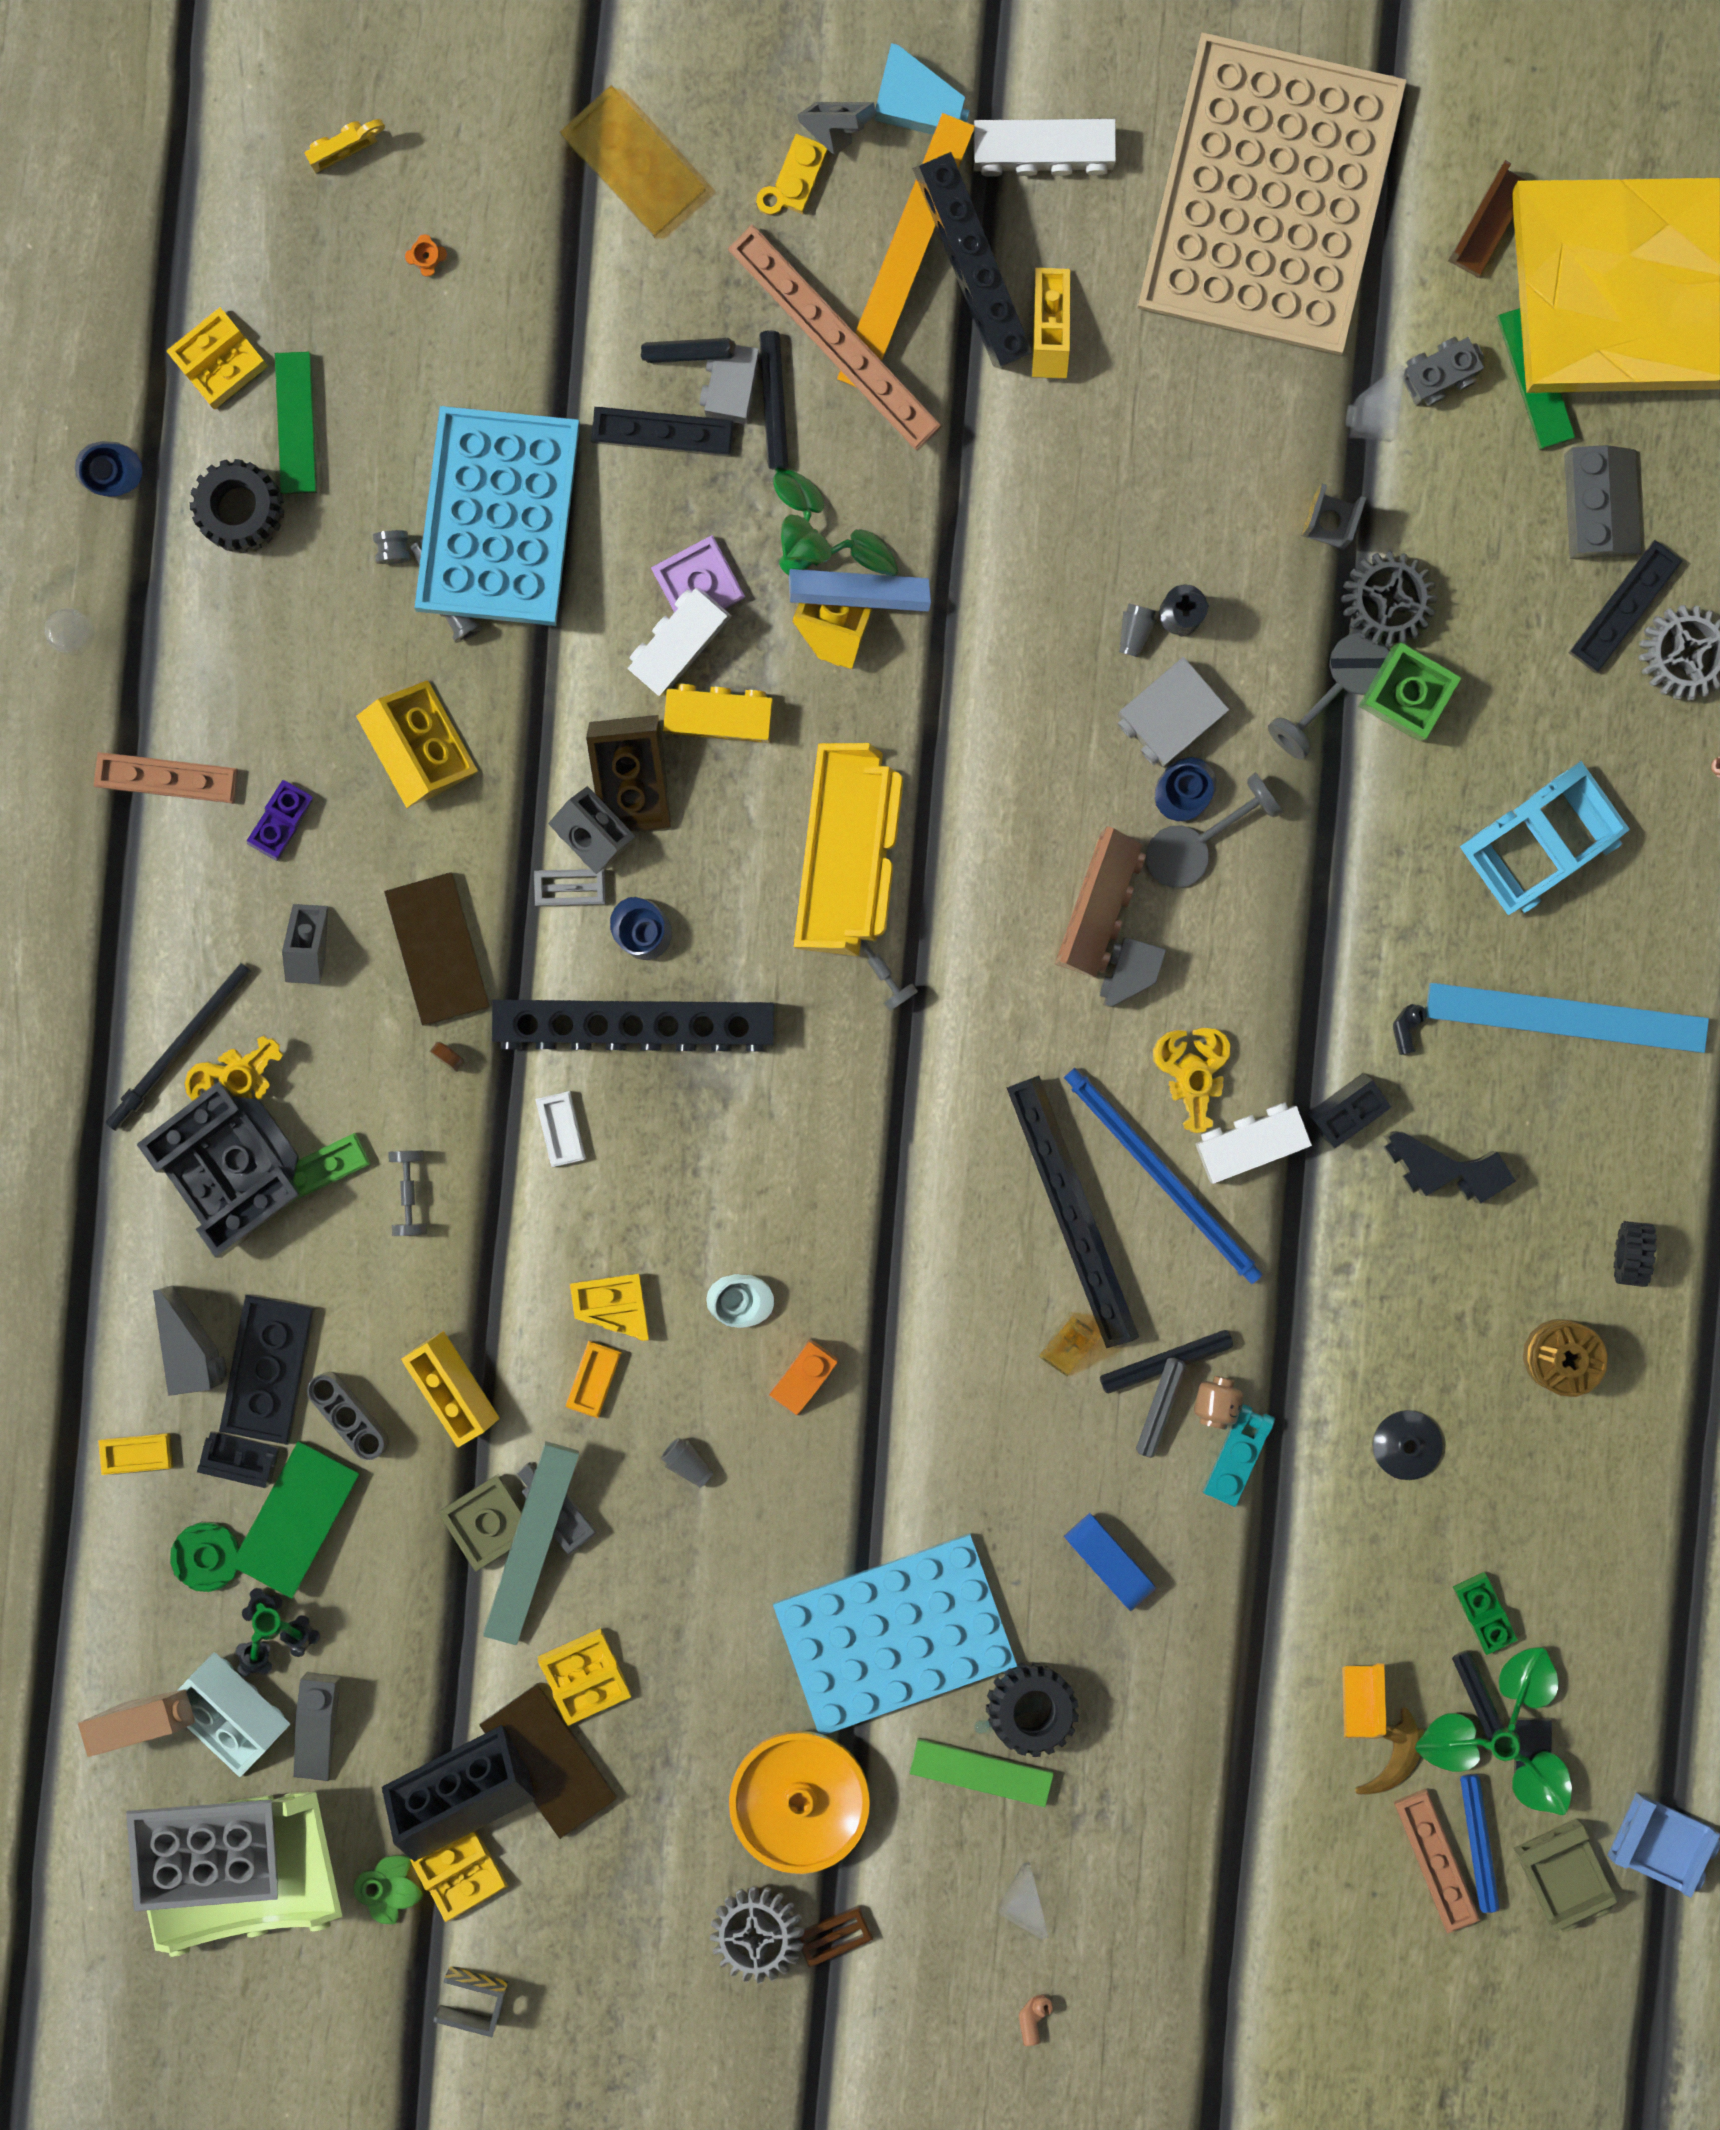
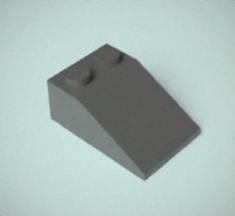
[153,1285,227,1396]

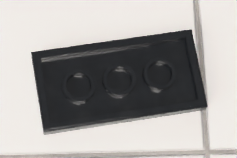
[219,1294,316,1445]

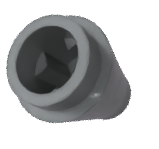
[1119,603,1157,657]
[661,1438,713,1488]

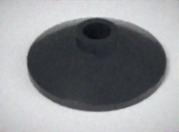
[1372,1410,1443,1480]

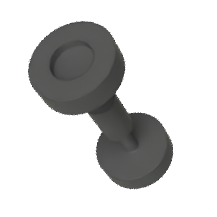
[861,939,918,1012]
[388,1150,427,1236]

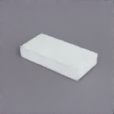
[535,1091,586,1167]

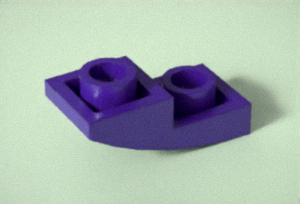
[246,780,313,861]

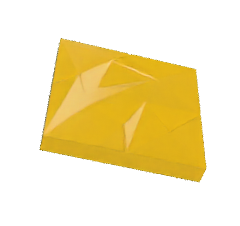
[1512,178,1720,393]

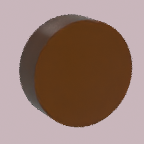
[429,1041,465,1072]

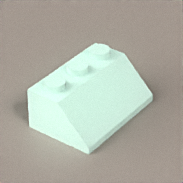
[177,1652,290,1777]

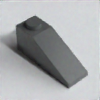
[293,1672,341,1781]

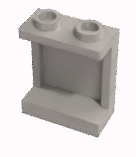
[1117,657,1229,767]

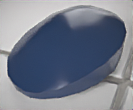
[75,441,143,497]
[1154,757,1216,821]
[610,897,672,960]

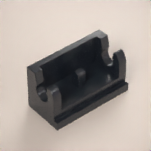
[1307,1073,1392,1149]
[197,1431,280,1488]

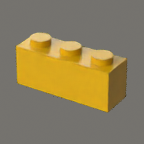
[663,684,773,743]
[401,1330,500,1448]

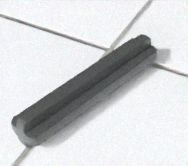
[1136,1358,1186,1458]

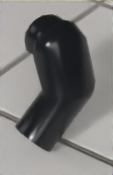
[1393,1004,1427,1055]

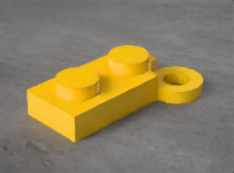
[304,119,385,173]
[756,134,828,216]

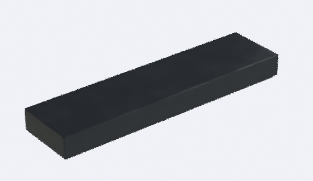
[591,406,734,457]
[1568,540,1683,673]

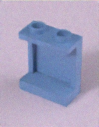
[1607,1792,1720,1898]

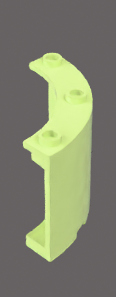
[147,1792,342,1957]

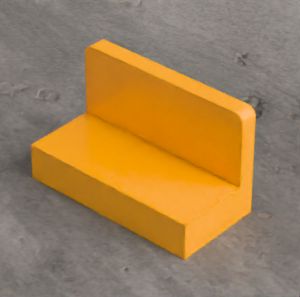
[1342,1663,1386,1739]

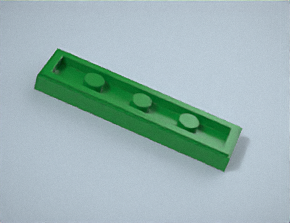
[1496,308,1575,450]
[275,351,317,495]

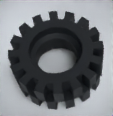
[1613,1221,1657,1287]

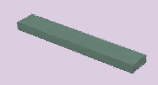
[483,1441,579,1646]

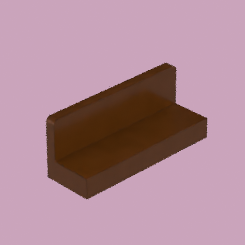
[1448,160,1527,278]

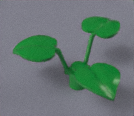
[773,469,898,576]
[1415,1647,1572,1816]

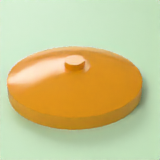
[729,1731,870,1874]

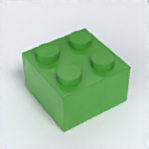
[1358,642,1461,741]

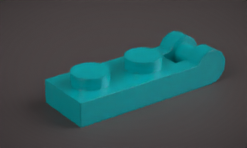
[1202,1404,1275,1508]

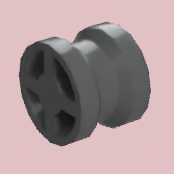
[373,530,411,564]

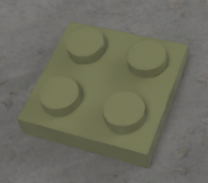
[438,1474,522,1572]

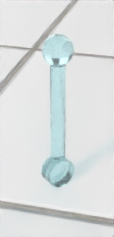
[974,1697,1043,1734]

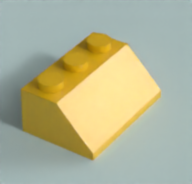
[356,680,478,808]

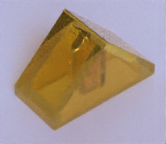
[1038,1312,1101,1376]

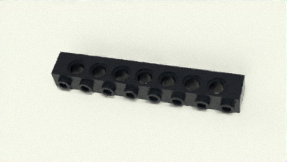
[492,1000,775,1052]

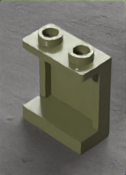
[1513,1818,1618,1932]

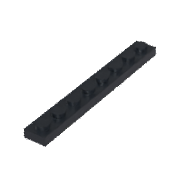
[1006,1075,1139,1349]

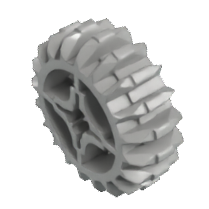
[1638,605,1720,700]
[710,1886,804,1984]

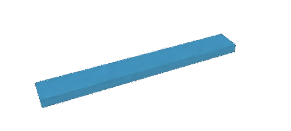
[1426,983,1709,1053]

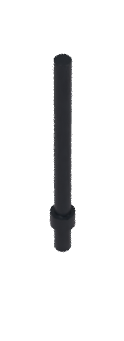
[105,963,252,1131]

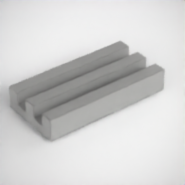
[534,869,606,906]

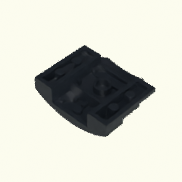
[137,1081,300,1258]

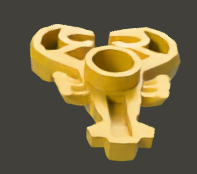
[1153,1027,1230,1133]
[184,1035,283,1101]

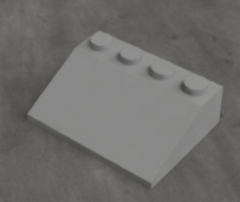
[126,1800,278,1911]

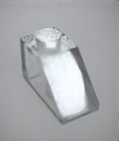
[1346,365,1405,442]

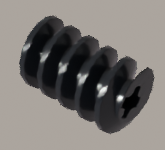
[1159,584,1209,637]

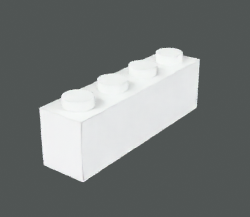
[973,119,1115,176]

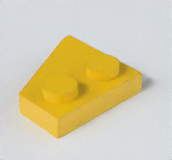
[570,1273,649,1341]

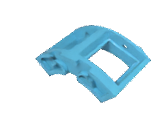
[1460,761,1630,915]

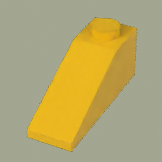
[1032,268,1070,378]

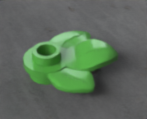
[353,1855,423,1925]

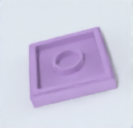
[651,535,745,613]

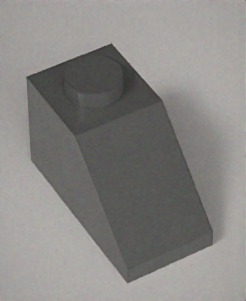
[282,904,328,984]

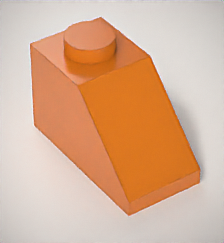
[769,1338,838,1415]

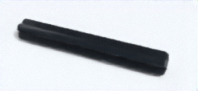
[759,330,788,470]
[1100,1330,1234,1394]

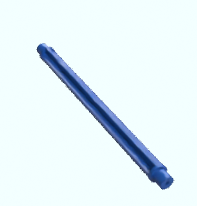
[1063,1067,1263,1285]

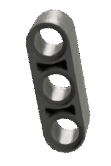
[307,1372,389,1460]

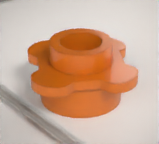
[405,234,447,277]

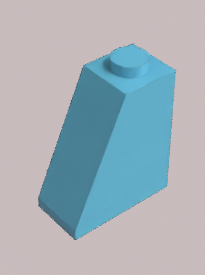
[875,43,970,135]

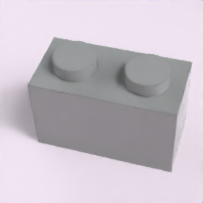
[700,345,760,424]

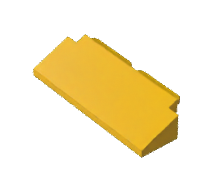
[794,743,904,956]

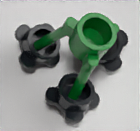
[236,1588,320,1677]

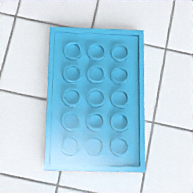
[414,406,580,626]
[773,1533,1017,1735]

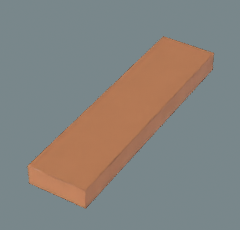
[94,752,238,804]
[1393,1789,1480,1934]

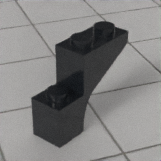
[1383,1131,1516,1204]

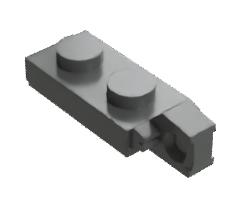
[517,1462,597,1555]

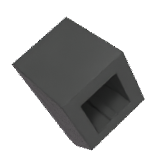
[1099,937,1166,1007]

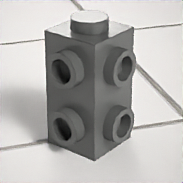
[1400,337,1485,406]

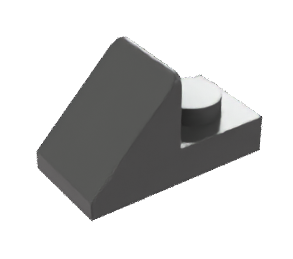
[797,102,877,154]

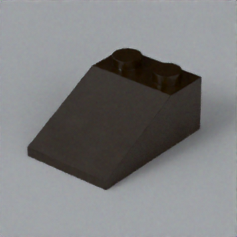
[586,715,671,832]

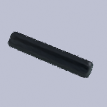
[640,338,736,363]
[1452,1650,1504,1741]

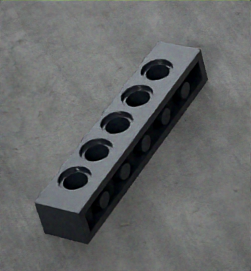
[912,152,1033,367]

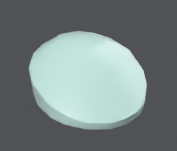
[706,1274,774,1328]

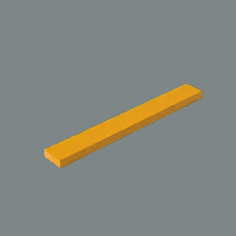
[837,113,975,388]

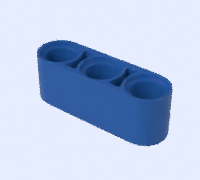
[1064,1513,1157,1611]

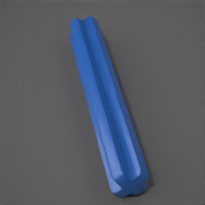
[1460,1774,1500,1913]

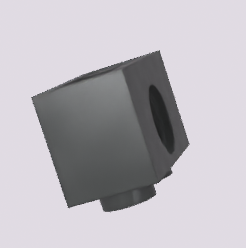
[548,786,636,874]

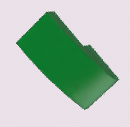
[1453,1572,1518,1655]

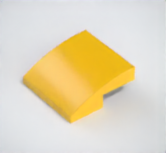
[166,307,268,410]
[538,1628,631,1726]
[410,1830,509,1922]

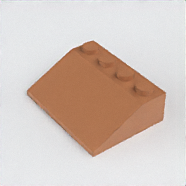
[1055,826,1146,978]

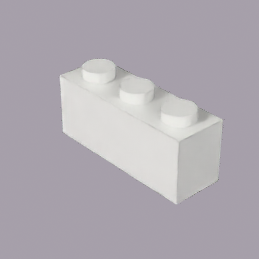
[628,588,732,696]
[1195,1102,1312,1184]

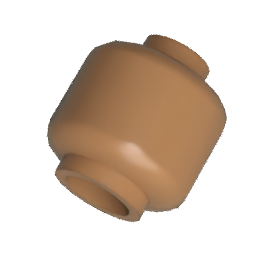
[1194,1376,1243,1430]

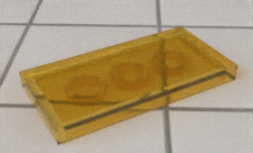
[560,85,706,238]

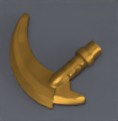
[1355,1707,1424,1794]

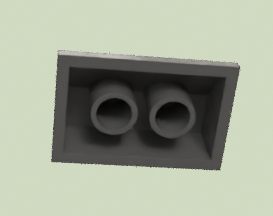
[1564,445,1641,559]

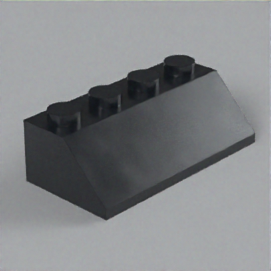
[381,1725,536,1862]

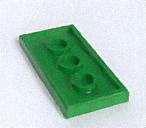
[230,1441,360,1599]

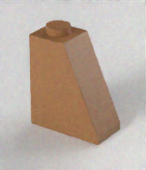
[78,1689,195,1757]

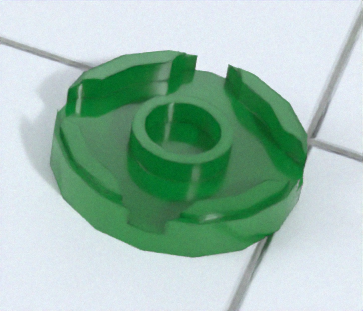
[170,1521,240,1592]

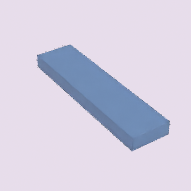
[789,569,931,611]

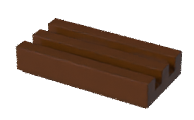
[796,1905,873,1967]

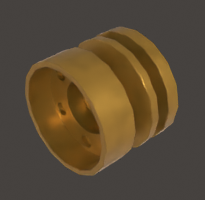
[1523,1319,1608,1397]

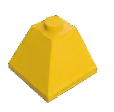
[792,603,873,669]

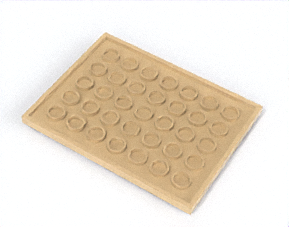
[1137,32,1406,356]

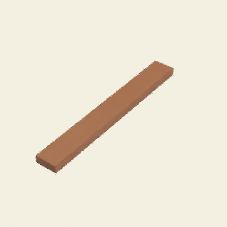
[728,224,943,451]

